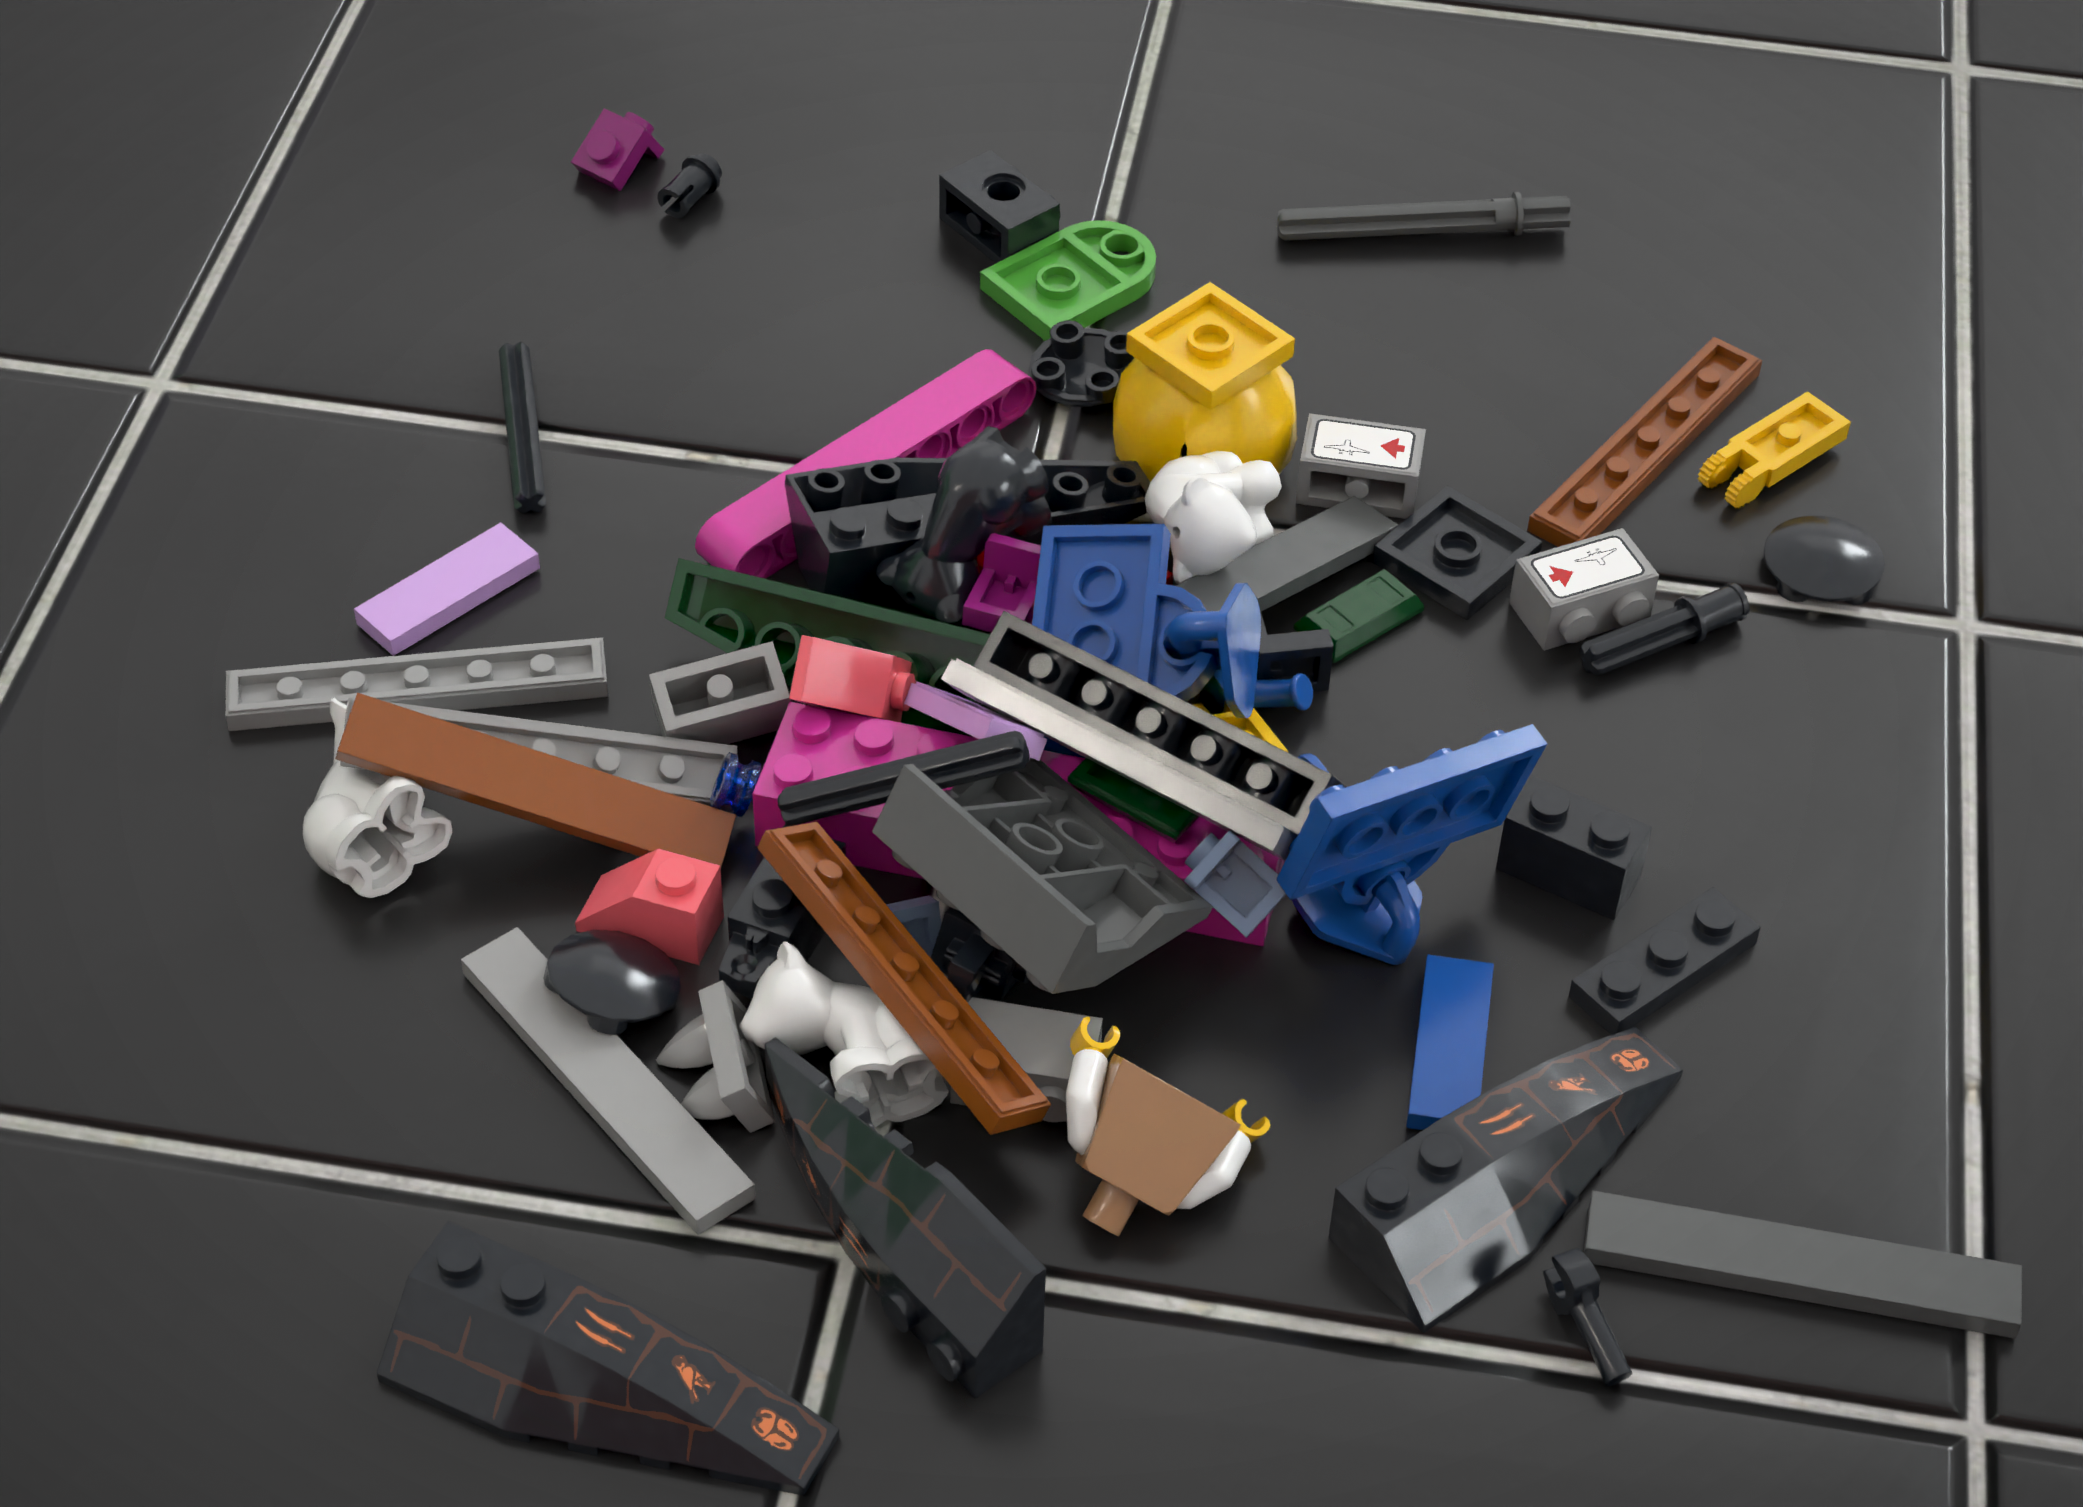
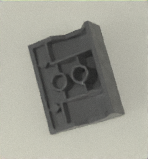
[872,758,1213,994]

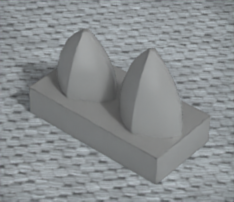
[656,980,775,1133]

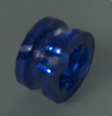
[710,752,761,818]

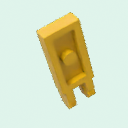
[1697,391,1851,508]

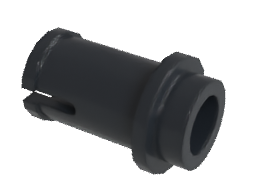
[657,153,722,218]

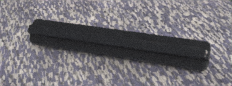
[499,342,546,514]
[778,731,1030,826]

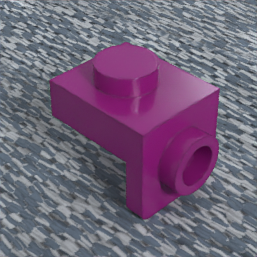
[571,108,664,191]
[962,533,1041,633]

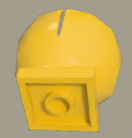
[1113,282,1297,482]

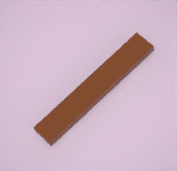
[1527,337,1763,547]
[335,692,736,868]
[757,822,1051,1135]

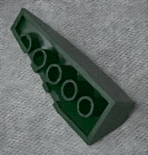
[664,558,1006,737]

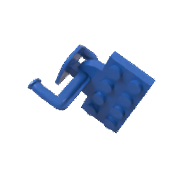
[1032,524,1313,758]
[1276,724,1547,965]

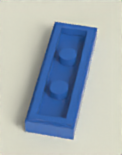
[1406,954,1494,1130]

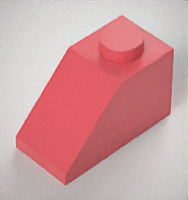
[789,635,916,723]
[575,849,724,965]

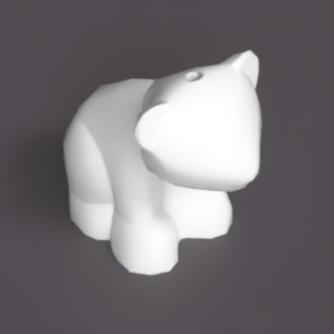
[1145,451,1282,584]
[303,697,452,898]
[739,941,948,1127]

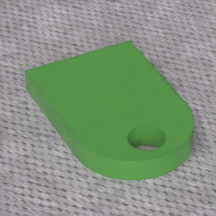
[980,220,1156,341]

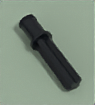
[1579,583,1750,676]

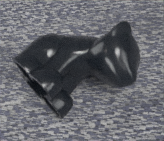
[877,426,1052,624]

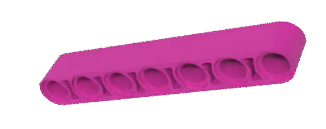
[695,349,1036,578]

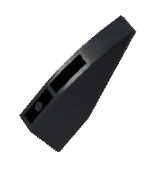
[785,457,1150,602]

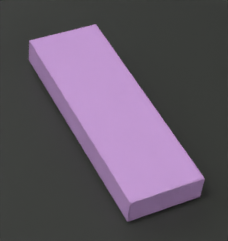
[354,522,540,656]
[904,681,1047,761]

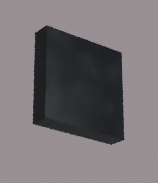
[1372,485,1543,620]

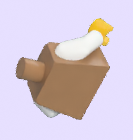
[1066,1016,1270,1236]

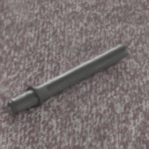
[1277,192,1571,241]

